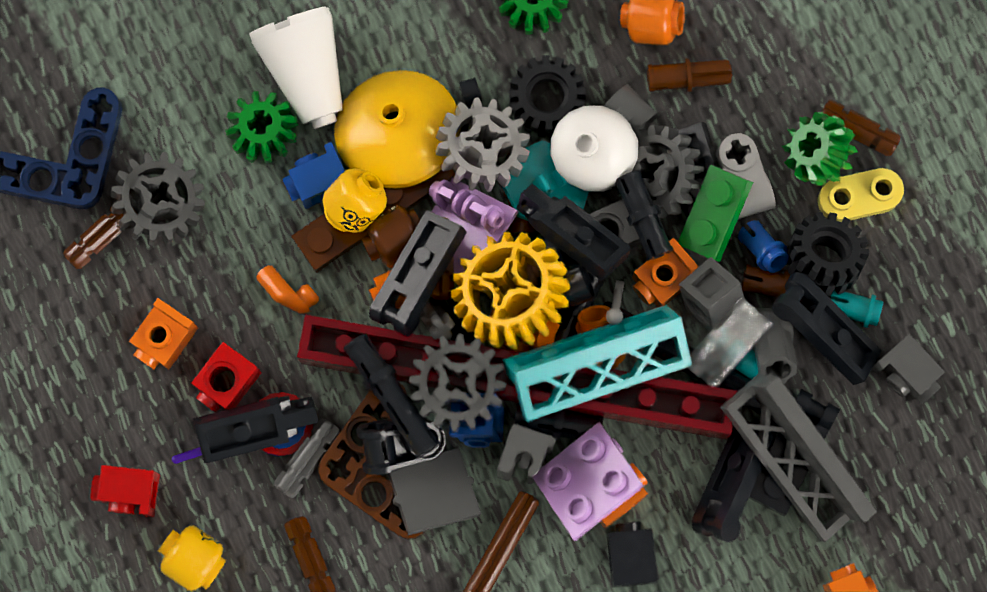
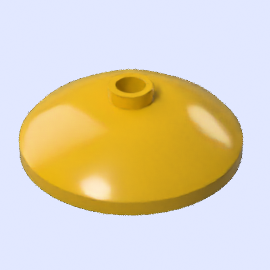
[334,70,461,188]

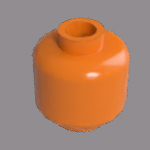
[620,0,685,45]

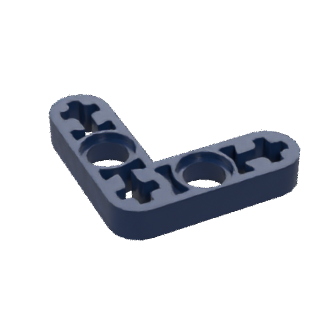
[0,88,122,209]

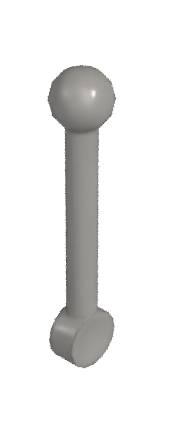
[606,280,624,325]

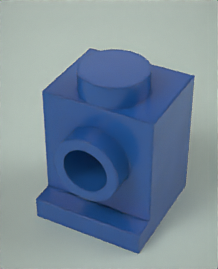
[282,142,345,209]
[449,393,505,448]

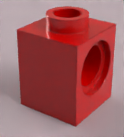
[191,342,262,413]

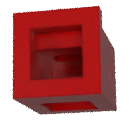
[91,465,160,518]

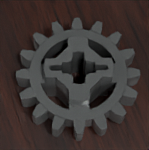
[616,125,704,219]
[110,152,205,246]
[409,334,506,432]

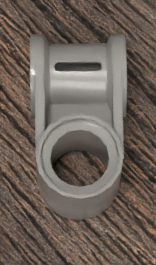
[715,133,776,219]

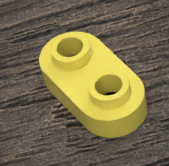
[818,168,904,222]

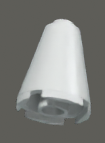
[249,7,343,129]

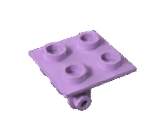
[429,178,519,274]
[533,422,644,541]

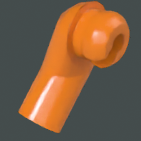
[256,265,319,314]

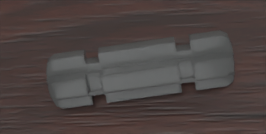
[420,300,455,340]
[274,418,341,498]

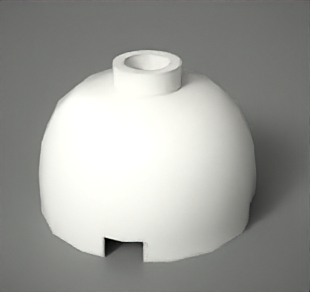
[550,106,638,192]

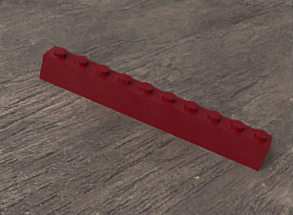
[297,314,738,440]

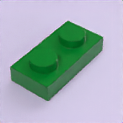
[678,165,754,262]

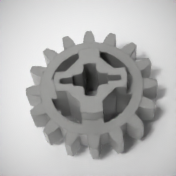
[435,98,530,192]

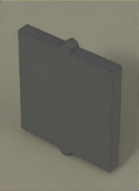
[388,448,481,535]

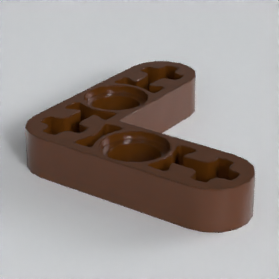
[319,382,426,539]

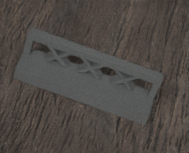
[721,374,877,542]

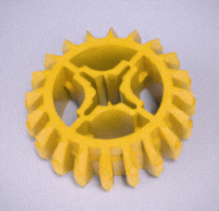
[451,231,570,350]

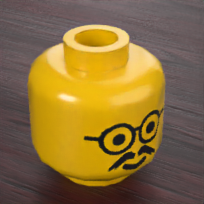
[322,168,387,233]
[158,525,226,591]

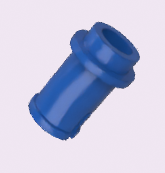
[738,220,789,273]

